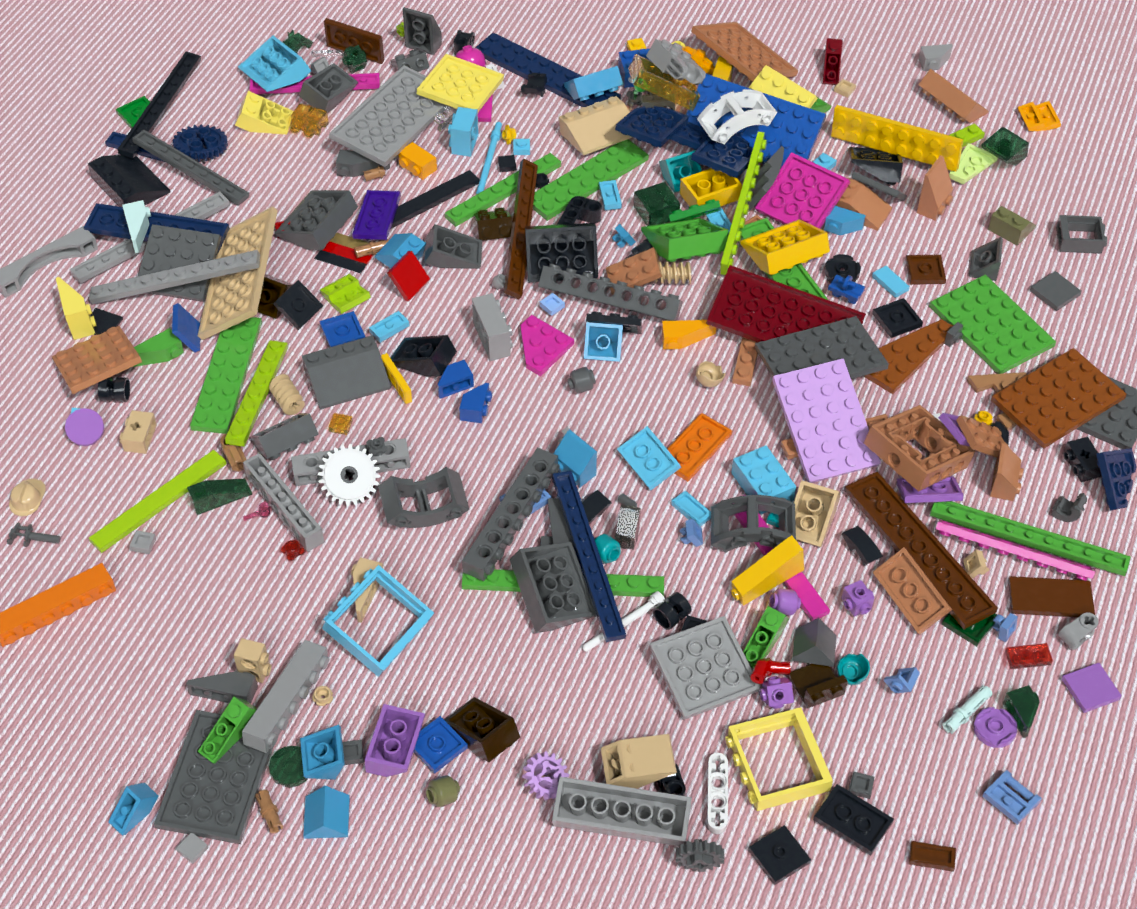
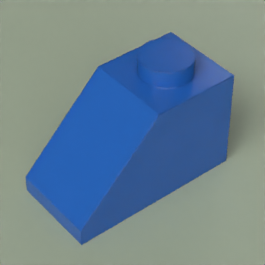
[437,360,474,399]

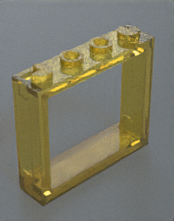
[628,54,700,111]

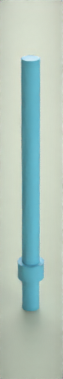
[476,122,502,194]

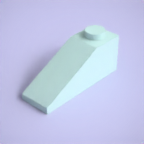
[122,200,151,253]

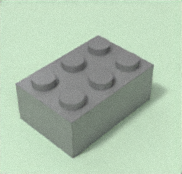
[472,293,513,361]

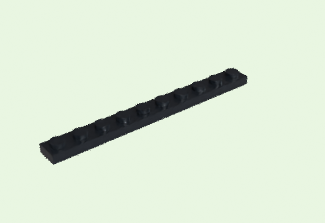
[118,51,201,159]

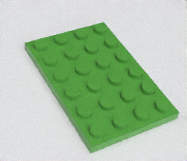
[929,274,1056,374]

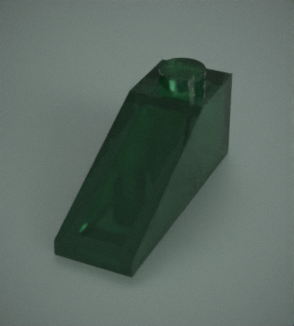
[187,478,252,515]

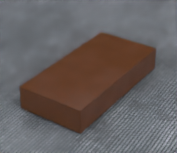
[909,841,956,872]

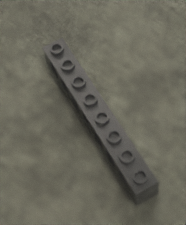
[538,264,683,321]
[462,447,560,581]

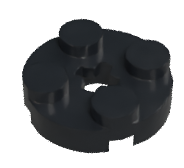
[825,254,861,283]

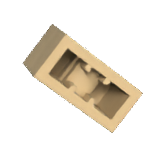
[120,410,157,454]

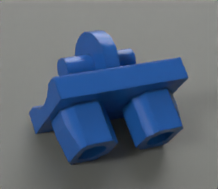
[828,275,865,304]

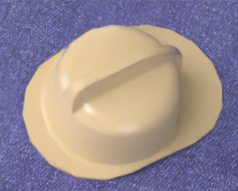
[9,479,46,516]

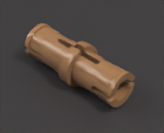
[354,239,388,258]
[255,790,283,834]

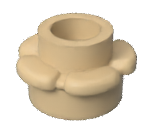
[312,686,333,706]

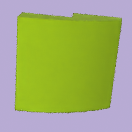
[320,274,371,314]

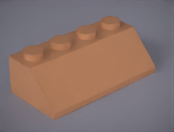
[918,69,989,123]

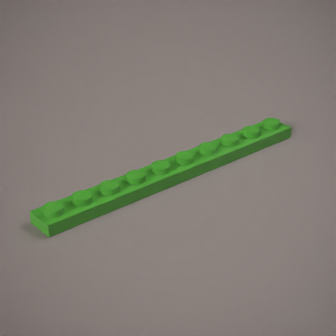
[930,501,1131,576]
[462,569,664,597]

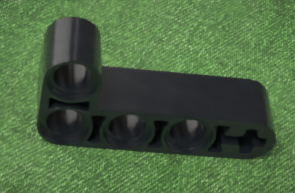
[557,196,602,225]

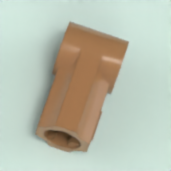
[220,433,246,472]

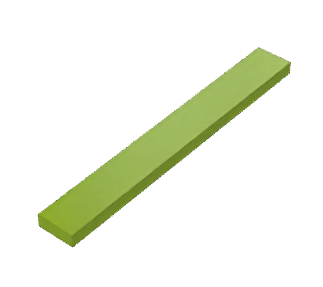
[89,450,227,553]

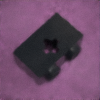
[1063,436,1102,483]

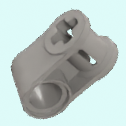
[1058,613,1099,650]

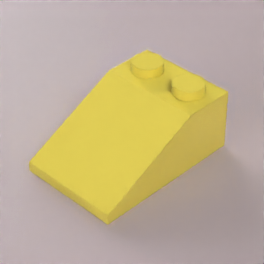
[56,277,97,340]

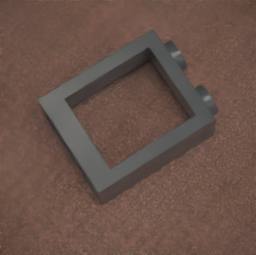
[1056,215,1107,254]

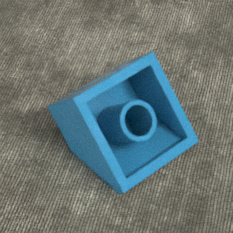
[375,233,426,268]
[553,430,597,488]

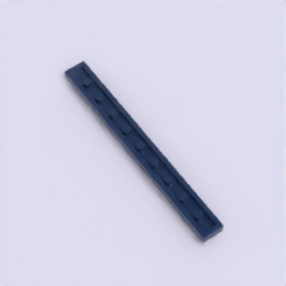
[552,471,626,642]

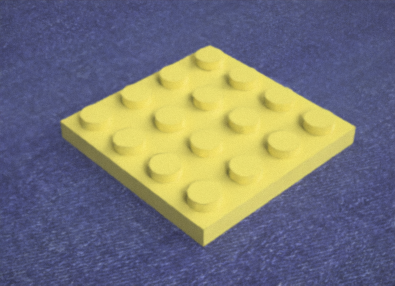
[417,54,504,112]
[749,65,818,108]

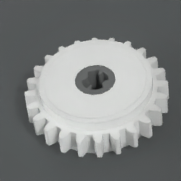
[318,444,380,506]

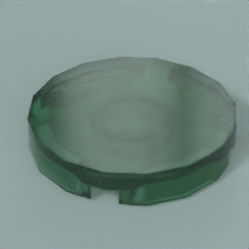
[269,746,308,788]

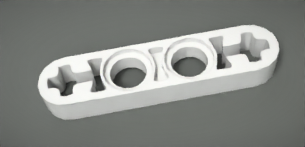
[707,753,728,834]

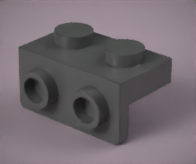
[390,49,429,72]

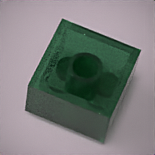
[634,182,680,226]

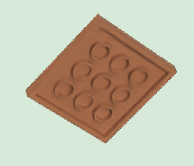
[51,326,142,394]

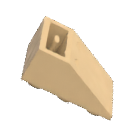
[601,734,677,789]

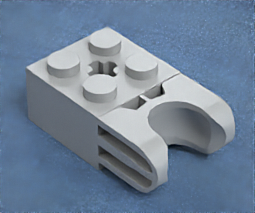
[646,39,706,85]

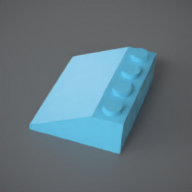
[238,35,311,92]

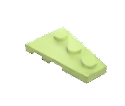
[949,143,999,184]

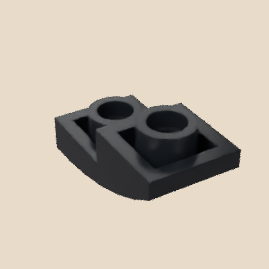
[582,490,612,525]
[841,526,883,566]

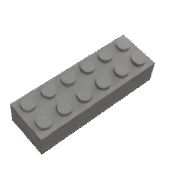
[552,777,692,846]

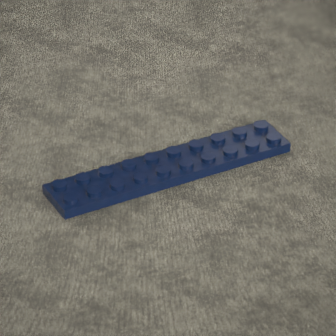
[475,32,621,107]

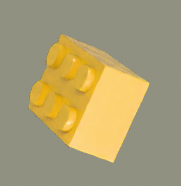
[680,168,742,207]

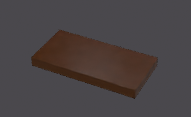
[324,18,384,64]
[1008,576,1095,617]

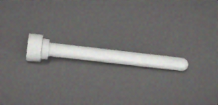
[582,591,665,652]

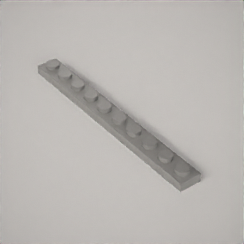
[70,192,230,284]
[89,250,260,305]

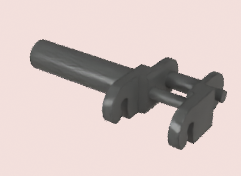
[7,522,61,547]

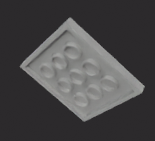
[649,616,761,720]

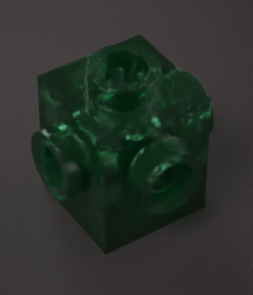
[342,45,367,74]

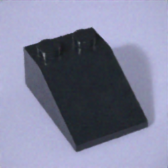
[391,335,457,377]

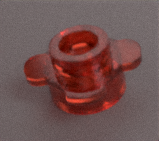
[281,540,305,561]

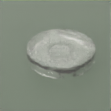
[311,50,343,57]

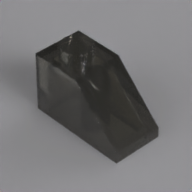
[615,504,641,550]

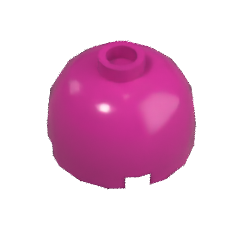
[455,45,486,68]

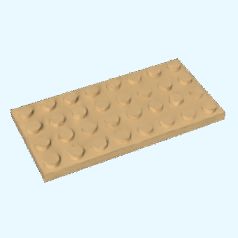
[198,206,278,340]

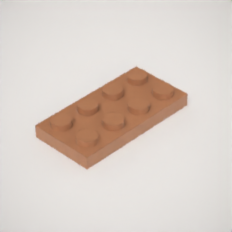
[873,547,953,635]

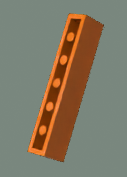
[0,563,116,647]

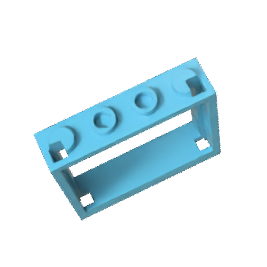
[322,565,434,677]

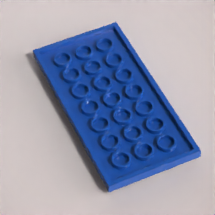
[686,74,826,169]

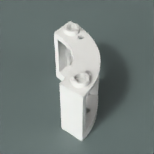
[697,89,777,145]

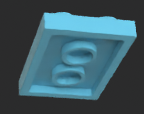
[617,426,681,491]

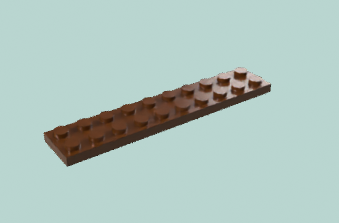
[845,472,998,629]

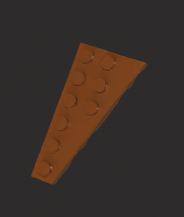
[864,319,953,394]

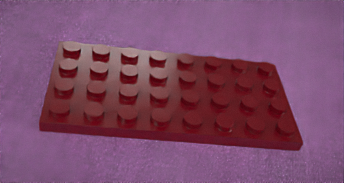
[706,265,866,342]

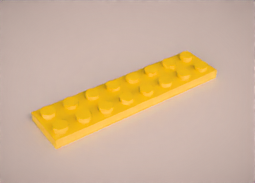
[831,105,964,172]

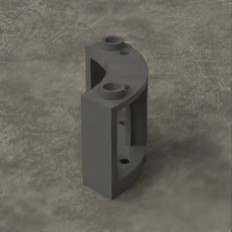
[378,467,469,528]
[711,495,796,553]

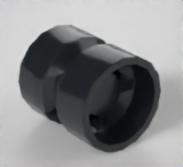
[98,377,130,402]
[653,592,692,630]

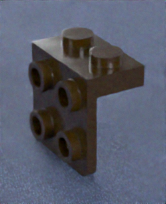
[474,208,512,241]
[789,664,848,709]

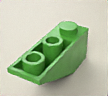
[743,606,789,668]
[198,697,257,764]

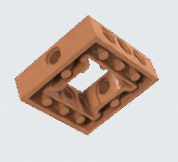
[864,405,976,491]

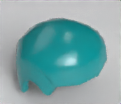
[837,653,870,685]

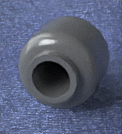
[567,367,596,394]

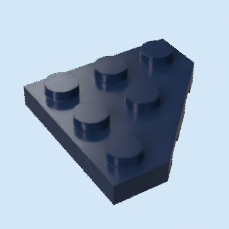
[1096,448,1137,511]

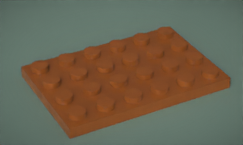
[991,348,1127,449]

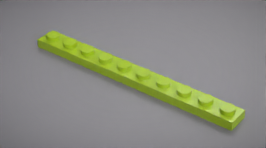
[720,132,767,275]

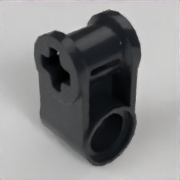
[454,30,475,55]
[657,763,686,796]

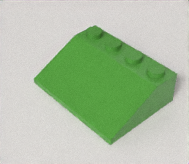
[641,218,728,262]

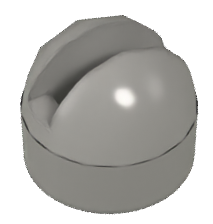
[492,274,505,289]

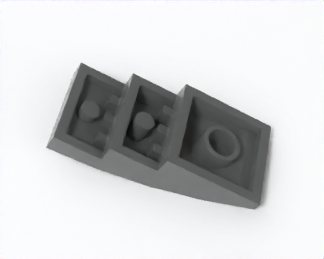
[748,146,784,211]

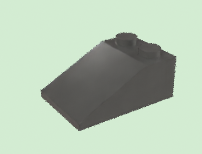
[402,7,442,55]
[299,63,358,115]
[424,224,482,269]

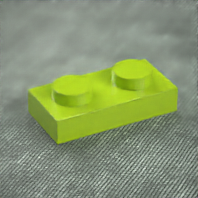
[949,123,985,147]

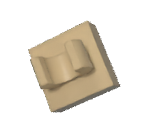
[963,549,989,578]

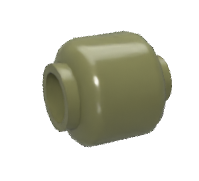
[426,775,460,807]

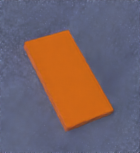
[667,413,732,482]

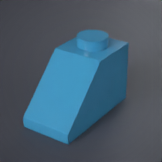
[824,206,866,236]
[108,783,159,835]

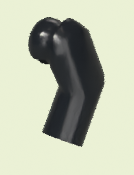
[990,421,1009,445]

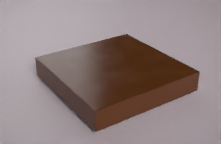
[905,254,946,285]

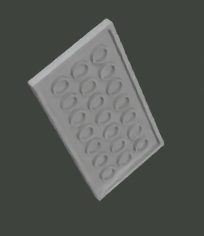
[329,65,448,167]

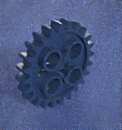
[173,124,228,162]

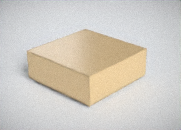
[834,79,856,98]

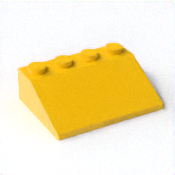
[740,219,830,275]

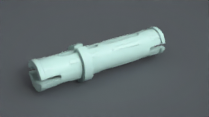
[942,685,992,734]

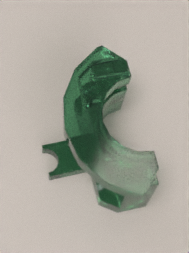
[283,30,313,54]

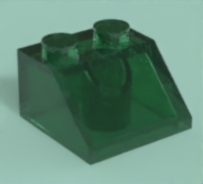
[981,127,1029,166]

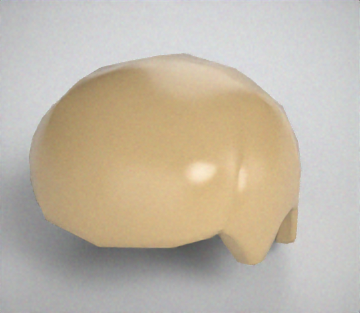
[696,361,726,388]

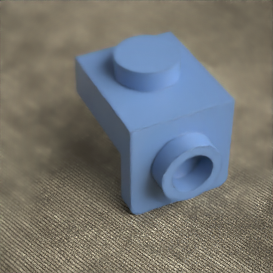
[884,667,920,693]

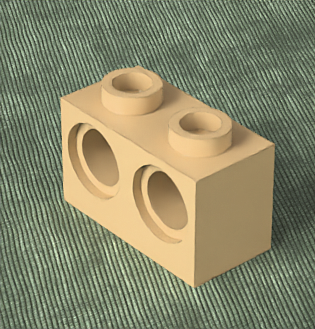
[233,638,272,683]

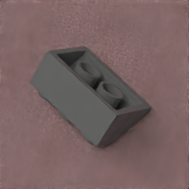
[250,413,319,460]

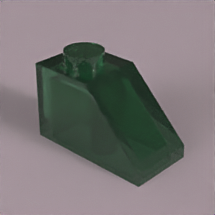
[1003,685,1040,738]

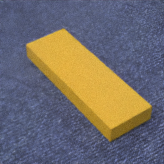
[381,353,412,404]

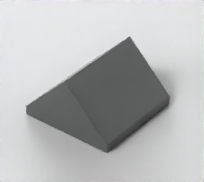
[969,237,1003,281]
[792,618,837,667]

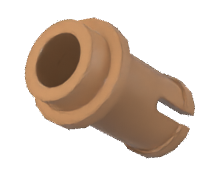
[363,165,386,182]

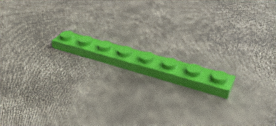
[445,153,561,227]

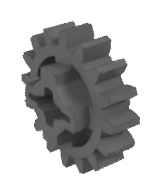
[675,839,725,872]

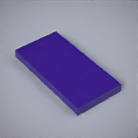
[352,190,401,240]

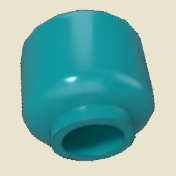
[594,534,621,563]

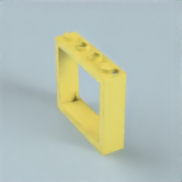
[725,707,833,811]

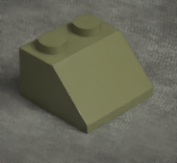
[988,206,1036,246]

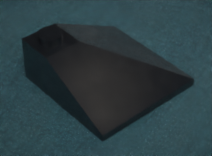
[849,147,903,185]

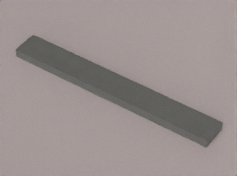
[133,130,249,206]

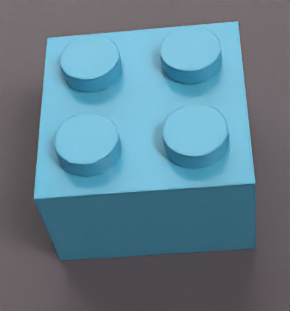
[448,107,479,157]

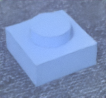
[540,293,565,316]

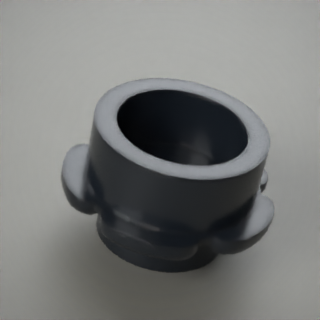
[535,173,549,189]

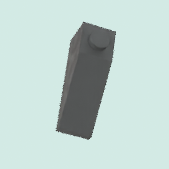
[336,150,390,177]
[186,671,258,704]

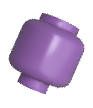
[769,588,801,616]

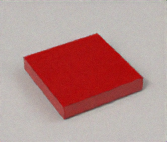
[387,251,430,301]

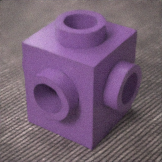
[841,580,874,617]
[760,676,794,709]

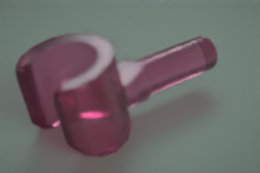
[243,502,270,521]

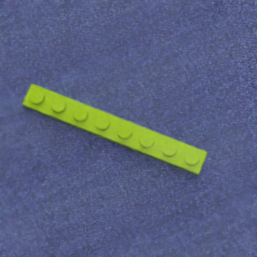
[225,340,288,447]

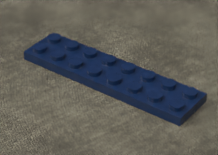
[84,203,230,253]

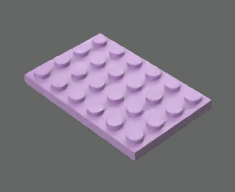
[772,358,881,483]

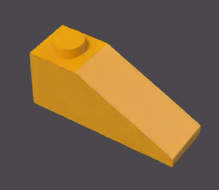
[661,320,716,349]

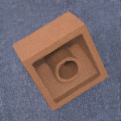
[990,443,1024,501]

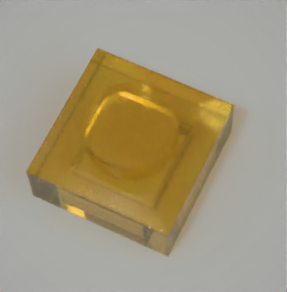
[328,413,353,435]

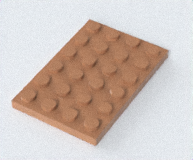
[691,22,799,82]

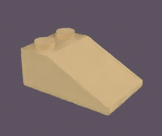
[794,480,841,547]

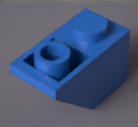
[459,383,492,423]

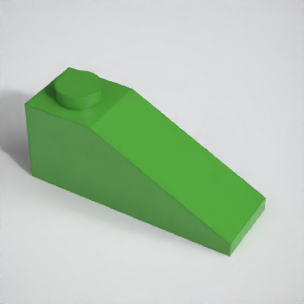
[133,328,184,367]

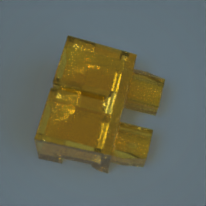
[290,103,329,138]

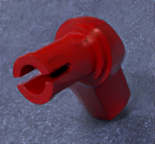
[750,658,791,684]

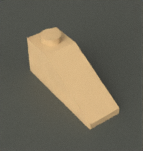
[351,557,383,623]

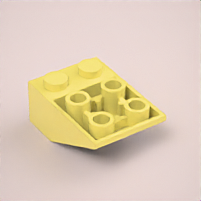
[235,91,294,135]

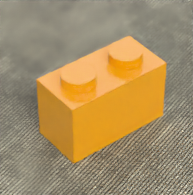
[398,142,437,180]

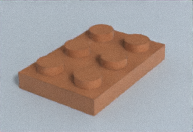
[606,247,662,295]
[956,415,1009,458]

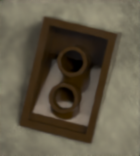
[445,697,521,762]

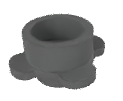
[366,437,388,456]

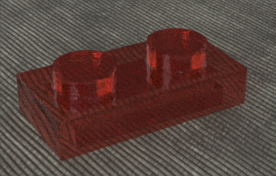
[1005,643,1053,669]

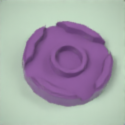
[65,408,104,447]
[973,707,1017,748]

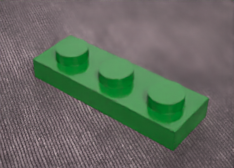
[669,199,721,222]

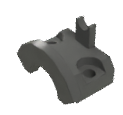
[1051,493,1087,522]

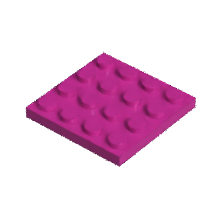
[755,152,850,229]

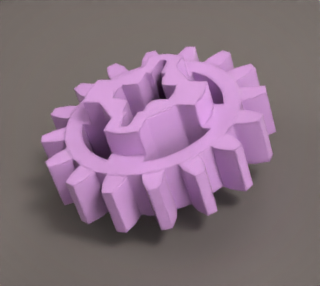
[522,751,569,801]

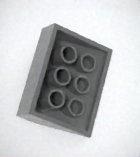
[274,190,358,251]
[302,335,391,410]
[510,542,597,633]

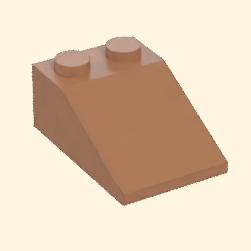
[917,155,953,221]
[835,178,892,231]

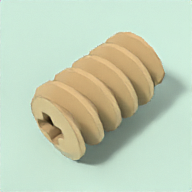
[655,261,691,284]
[269,374,305,415]

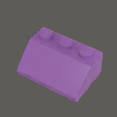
[365,704,425,777]

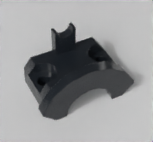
[520,73,547,97]

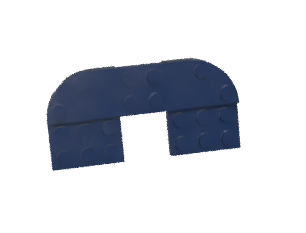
[615,106,753,178]

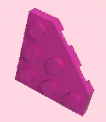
[520,315,574,377]

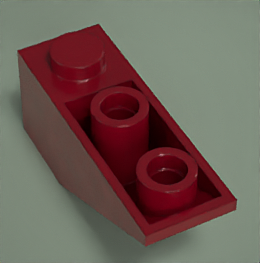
[822,38,843,85]

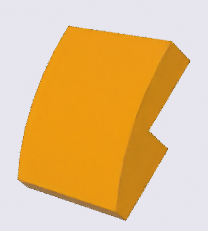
[1017,101,1061,131]

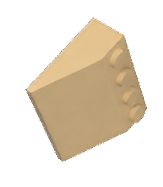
[559,96,633,155]

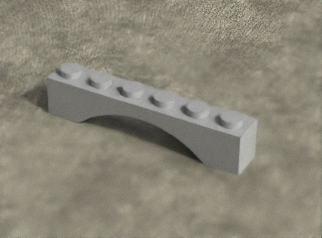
[0,226,98,298]

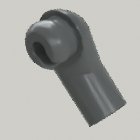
[618,493,637,518]

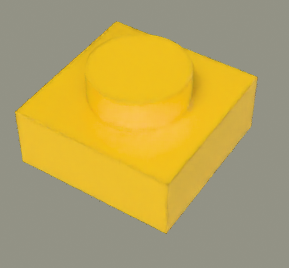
[627,38,646,51]

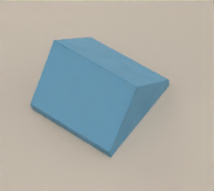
[584,322,623,362]
[300,725,345,780]
[303,786,350,839]

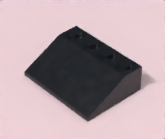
[88,155,170,207]
[524,223,598,282]

